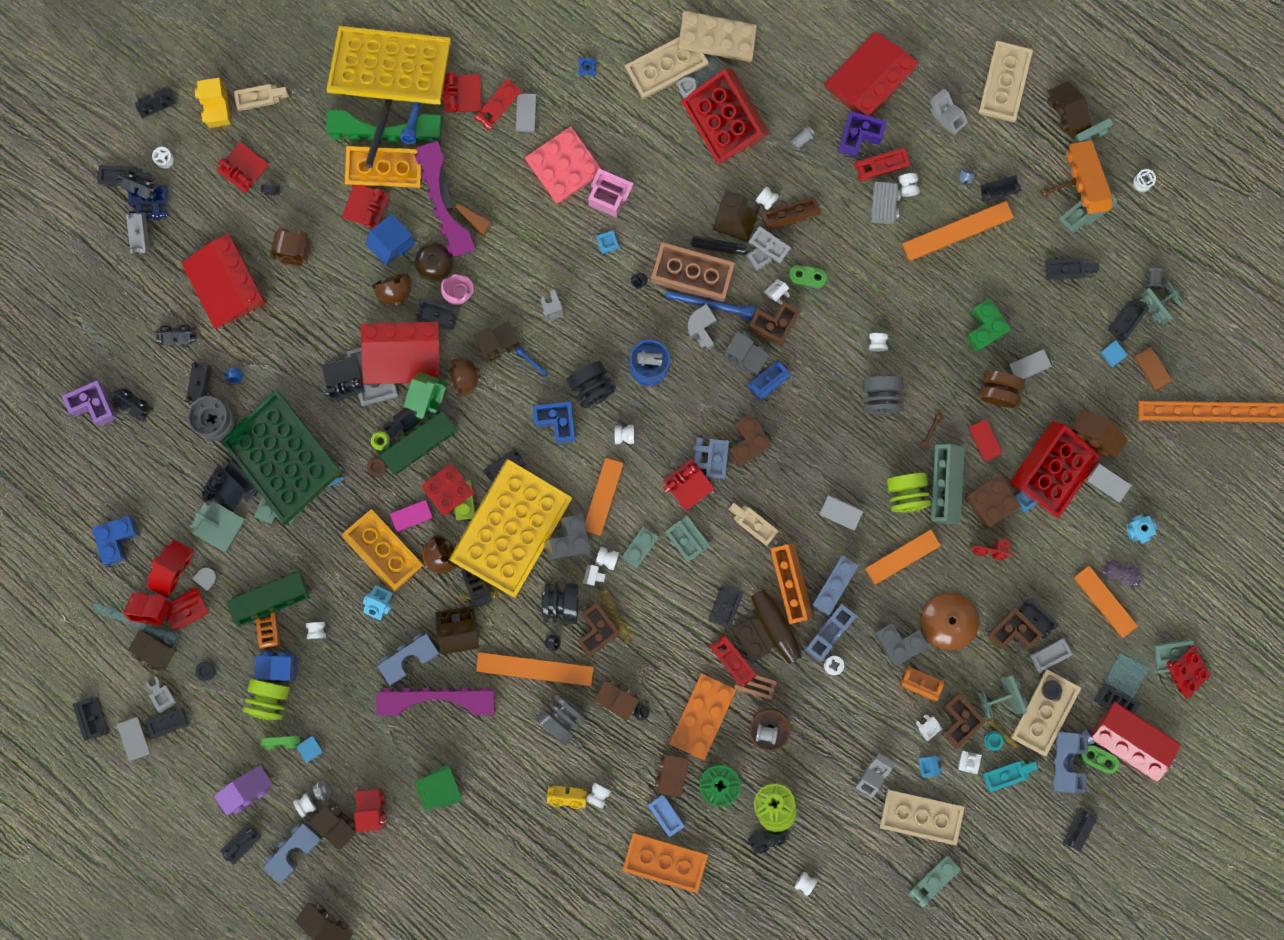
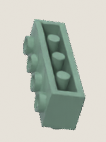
[931,444,965,524]

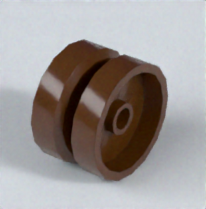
[978,370,1026,409]

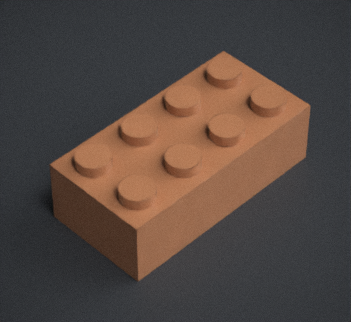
[651,242,735,303]

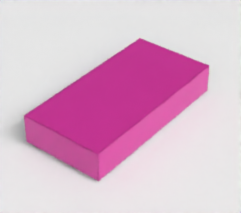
[390,500,433,532]

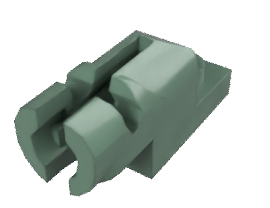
[1059,193,1118,234]

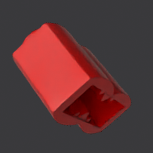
[123,592,170,625]

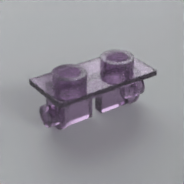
[1101,559,1144,588]

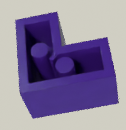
[838,111,887,157]

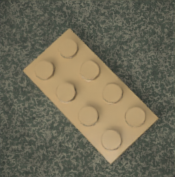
[678,11,757,62]
[625,37,709,100]
[978,41,1033,123]
[1010,669,1081,757]
[879,789,964,846]

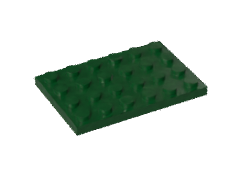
[221,390,343,524]

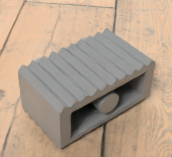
[870,182,901,224]

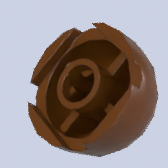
[372,273,412,306]
[449,358,481,397]
[422,535,458,574]

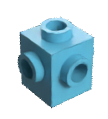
[1126,514,1157,543]
[363,585,393,621]

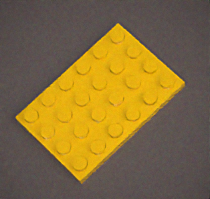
[327,26,451,105]
[449,459,572,598]

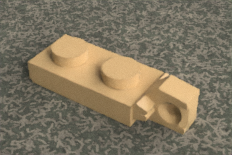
[234,84,289,111]
[728,503,779,546]

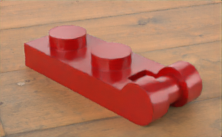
[474,78,522,131]
[854,148,910,182]
[709,634,757,687]

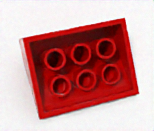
[824,32,919,117]
[681,69,770,164]
[181,233,266,330]
[361,322,440,384]
[1009,421,1101,519]

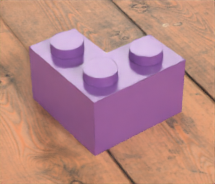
[62,381,117,426]
[214,765,273,816]

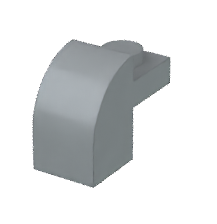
[930,89,968,135]
[687,304,717,351]
[856,753,895,798]

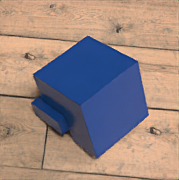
[365,214,416,266]

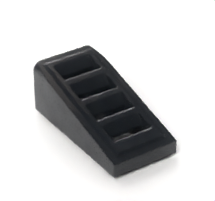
[461,569,493,608]
[1094,684,1140,714]

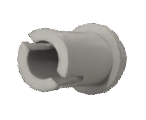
[791,126,815,150]
[637,350,662,366]

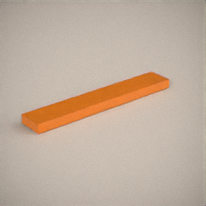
[902,201,1014,262]
[476,652,594,686]

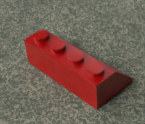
[1091,701,1181,782]

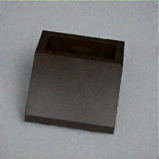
[435,606,480,655]

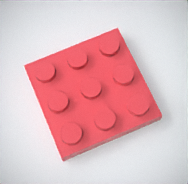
[525,126,602,205]

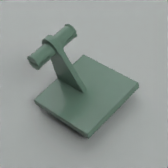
[1140,281,1185,326]
[190,500,245,553]
[977,675,1028,719]

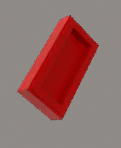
[968,419,1003,462]

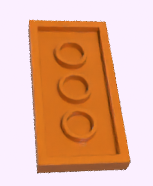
[669,673,736,760]
[622,833,708,893]

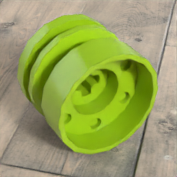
[886,473,932,513]
[242,679,290,720]
[754,784,797,832]

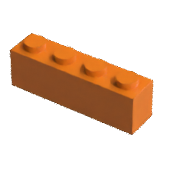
[1066,140,1113,214]
[770,543,814,624]

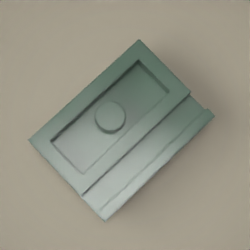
[665,515,710,563]
[1153,639,1194,673]

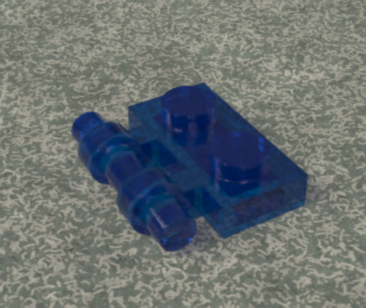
[128,185,168,220]

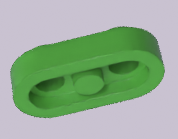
[789,265,827,289]
[261,736,300,750]
[1081,745,1119,774]

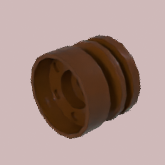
[750,709,790,751]

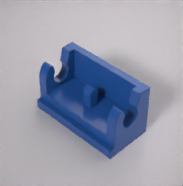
[747,361,791,401]

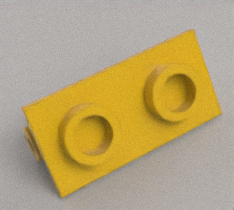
[547,785,587,809]

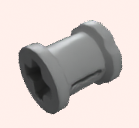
[756,724,778,745]

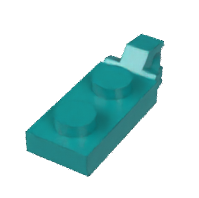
[982,760,1038,793]

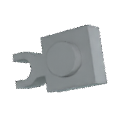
[146,676,177,713]

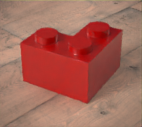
[147,540,194,598]
[354,789,387,832]

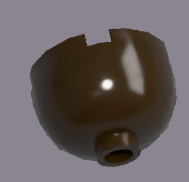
[415,243,453,282]

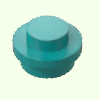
[984,731,1004,751]

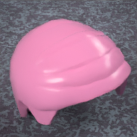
[441,274,474,305]

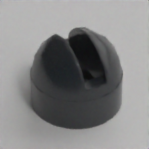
[631,273,648,289]
[544,635,561,651]
[634,705,649,721]

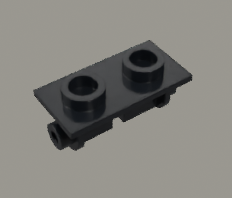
[135,88,177,118]
[118,171,161,200]
[980,175,1022,202]
[154,325,196,345]
[112,388,153,421]
[1062,808,1098,852]
[220,823,261,865]
[748,830,789,854]

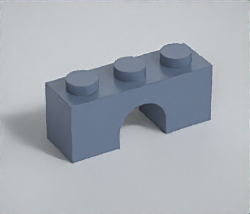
[811,556,859,616]
[804,604,857,662]
[377,633,441,686]
[1053,732,1088,793]
[263,823,323,884]

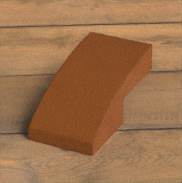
[1134,347,1172,391]

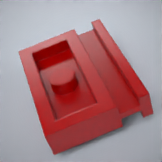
[166,588,209,631]

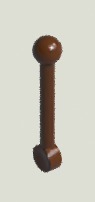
[1041,178,1076,196]
[920,413,943,449]

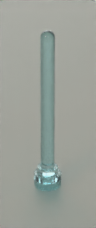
[92,603,181,647]

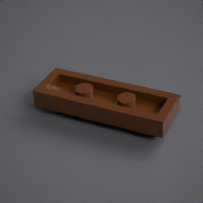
[761,196,821,231]

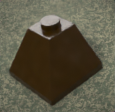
[713,190,760,242]

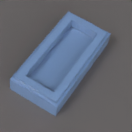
[647,794,685,837]

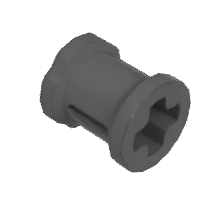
[1146,267,1165,290]

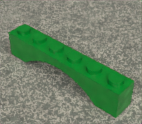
[326,110,442,144]

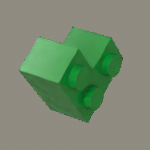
[965,298,1011,353]

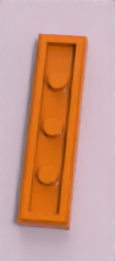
[585,457,624,536]
[865,530,941,585]
[1073,566,1138,638]

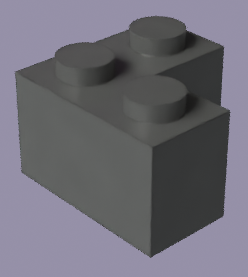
[724,331,769,377]
[544,514,590,561]
[873,623,929,667]

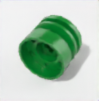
[699,764,741,807]

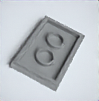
[347,347,399,407]

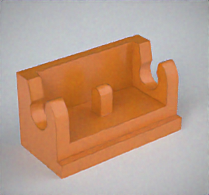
[899,666,944,701]

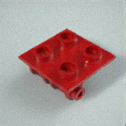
[443,72,481,113]
[216,142,269,193]
[341,185,390,229]
[663,458,715,511]
[421,463,475,516]
[968,538,1013,561]
[1166,645,1210,700]

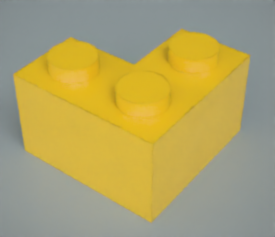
[195,78,232,128]

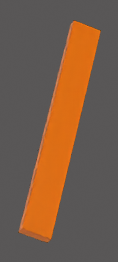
[1138,401,1284,423]

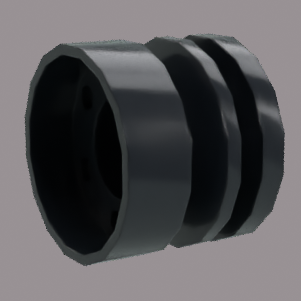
[566,361,617,409]
[541,582,579,624]

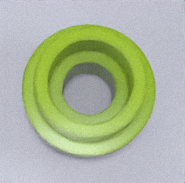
[371,431,390,451]

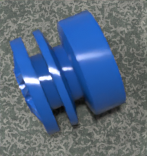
[629,340,670,386]

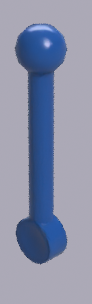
[516,347,548,376]

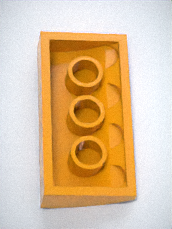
[345,146,423,188]
[342,509,423,593]

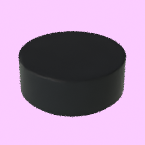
[261,185,280,195]
[195,662,216,681]
[1041,680,1062,700]

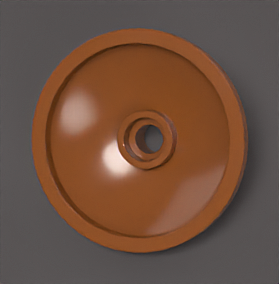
[921,593,979,651]

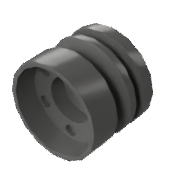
[863,376,904,416]
[187,396,236,441]
[535,694,587,746]

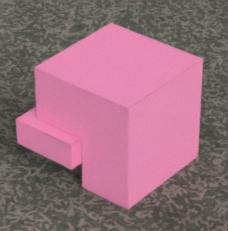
[588,169,634,218]

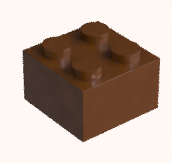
[965,474,1021,529]

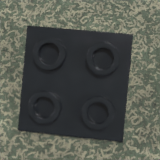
[322,355,365,403]
[202,465,247,512]

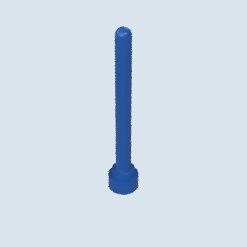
[400,102,421,144]
[665,291,755,321]

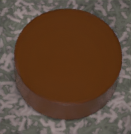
[367,458,387,477]

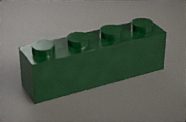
[380,411,457,476]
[227,572,311,627]

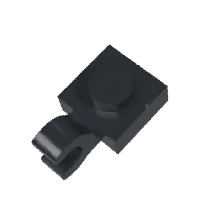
[383,407,420,437]

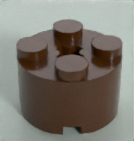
[270,228,312,266]

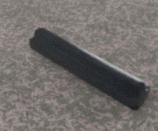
[691,236,747,255]

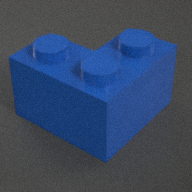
[532,401,576,444]
[92,516,140,566]
[254,652,297,681]

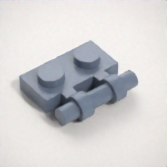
[693,438,729,480]

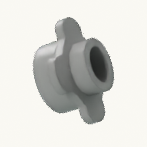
[313,780,331,801]

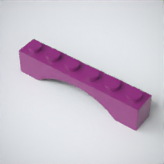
[414,141,476,258]
[377,687,495,716]

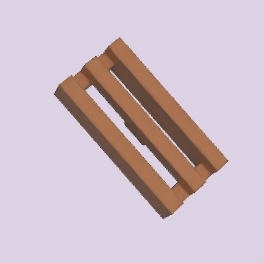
[734,675,777,700]

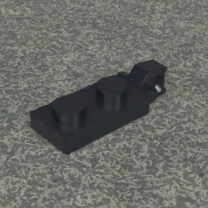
[97,165,152,186]
[1045,258,1099,280]

